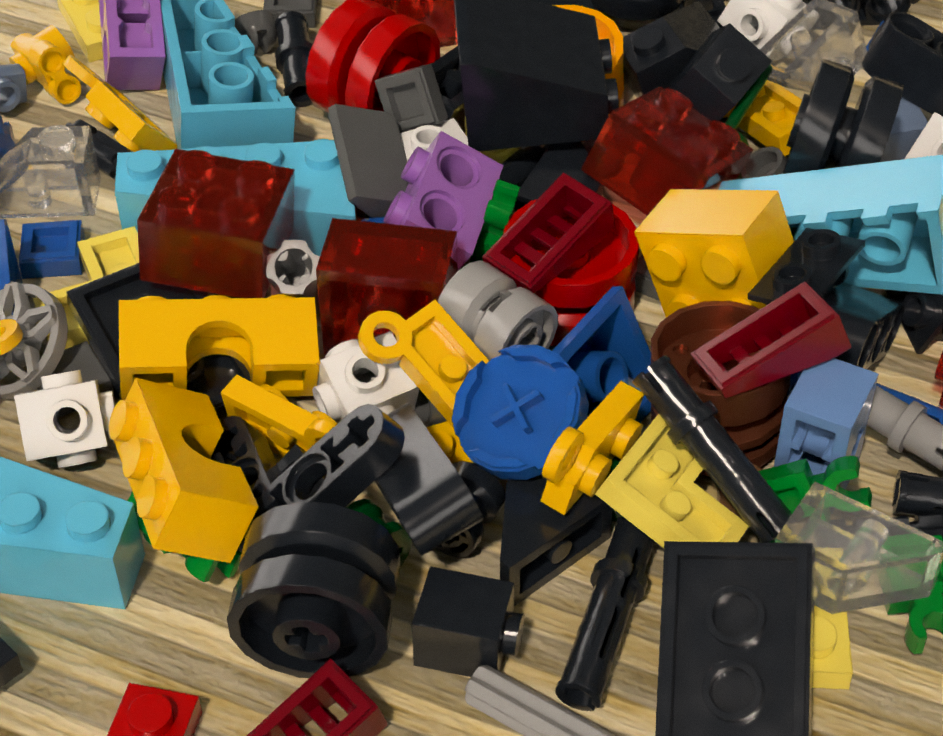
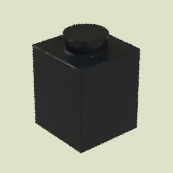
[411,566,525,677]

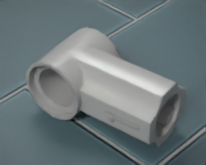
[266,240,339,314]

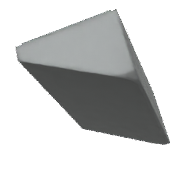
[328,104,409,218]

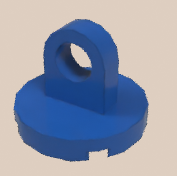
[452,345,589,480]

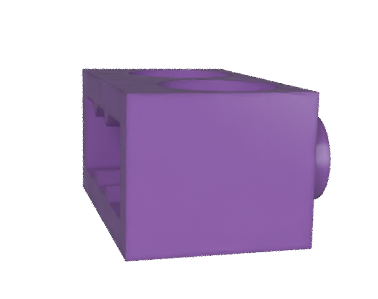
[98,0,166,90]
[383,131,504,284]

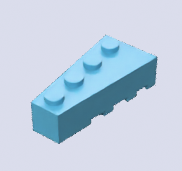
[160,0,296,149]
[115,139,358,269]
[718,155,943,295]
[0,457,145,610]

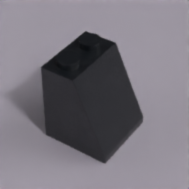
[454,0,619,151]

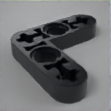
[210,404,405,553]

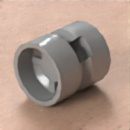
[438,260,558,361]

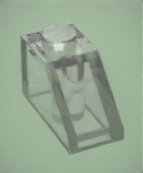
[760,0,867,91]
[0,125,101,219]
[775,482,943,614]

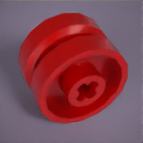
[305,0,440,113]
[504,199,639,347]

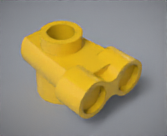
[9,25,81,104]

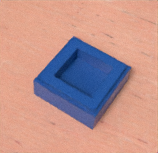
[19,220,85,279]

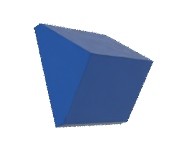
[552,286,651,423]

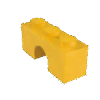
[119,294,320,401]
[109,377,259,563]

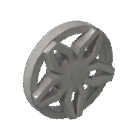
[0,282,68,399]

